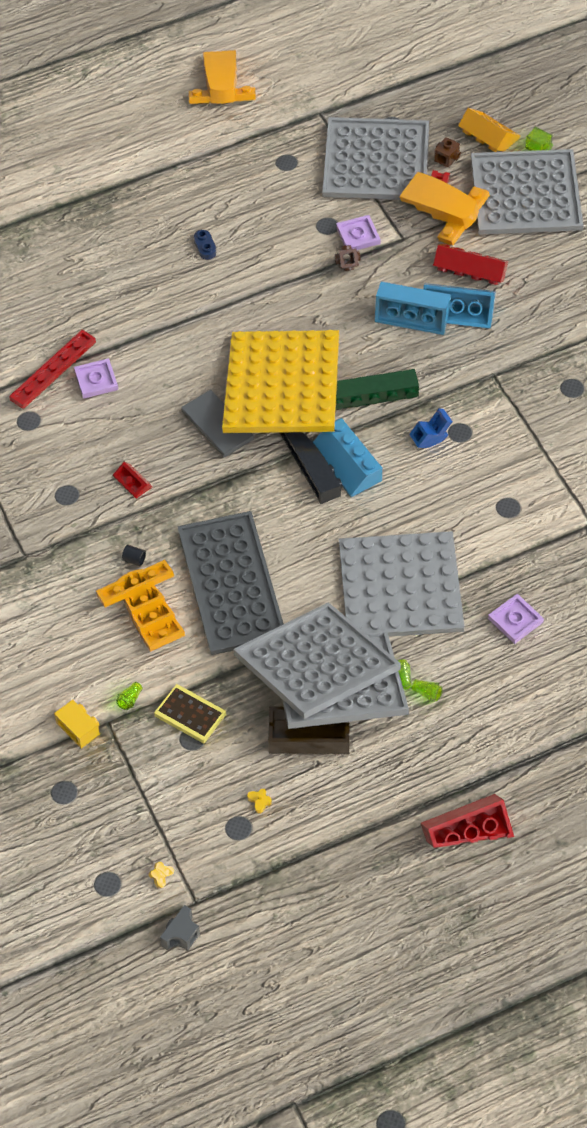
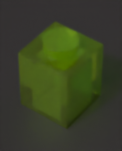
[525,127,553,151]

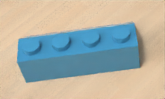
[375,282,451,335]
[423,283,496,329]
[313,418,382,497]

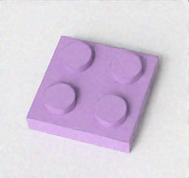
[336,215,381,250]
[74,358,118,399]
[488,594,544,644]

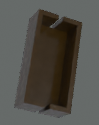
[268,707,350,754]

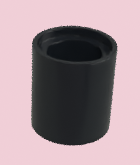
[122,544,146,566]

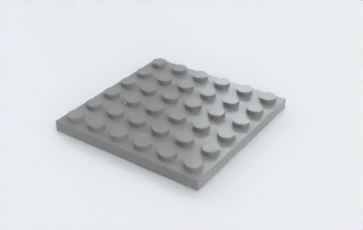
[322,117,429,200]
[471,149,583,235]
[339,531,464,637]
[233,602,401,719]
[282,630,409,729]

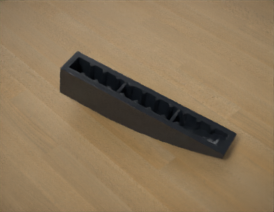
[279,432,343,504]

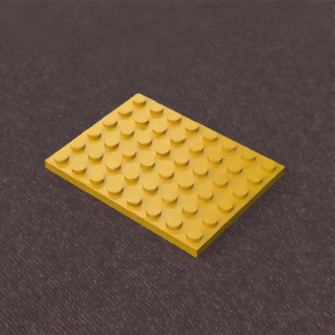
[222,330,339,433]

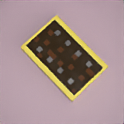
[154,684,226,744]

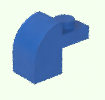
[409,409,453,448]

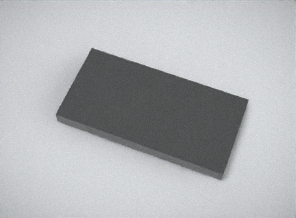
[181,389,254,458]

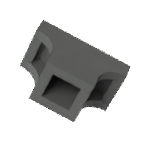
[160,905,200,951]

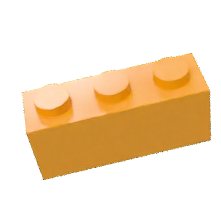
[458,108,521,152]

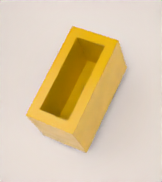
[54,699,100,749]

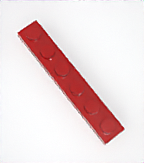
[9,329,96,409]

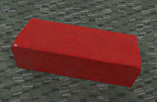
[112,461,153,499]

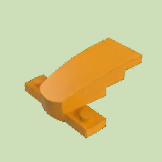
[189,50,256,104]
[399,172,490,246]
[96,560,185,652]

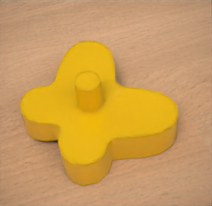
[247,789,272,814]
[148,862,174,888]

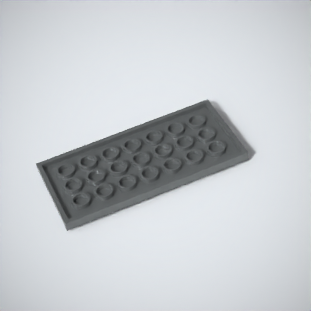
[177,511,284,655]

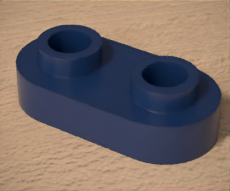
[194,230,216,260]

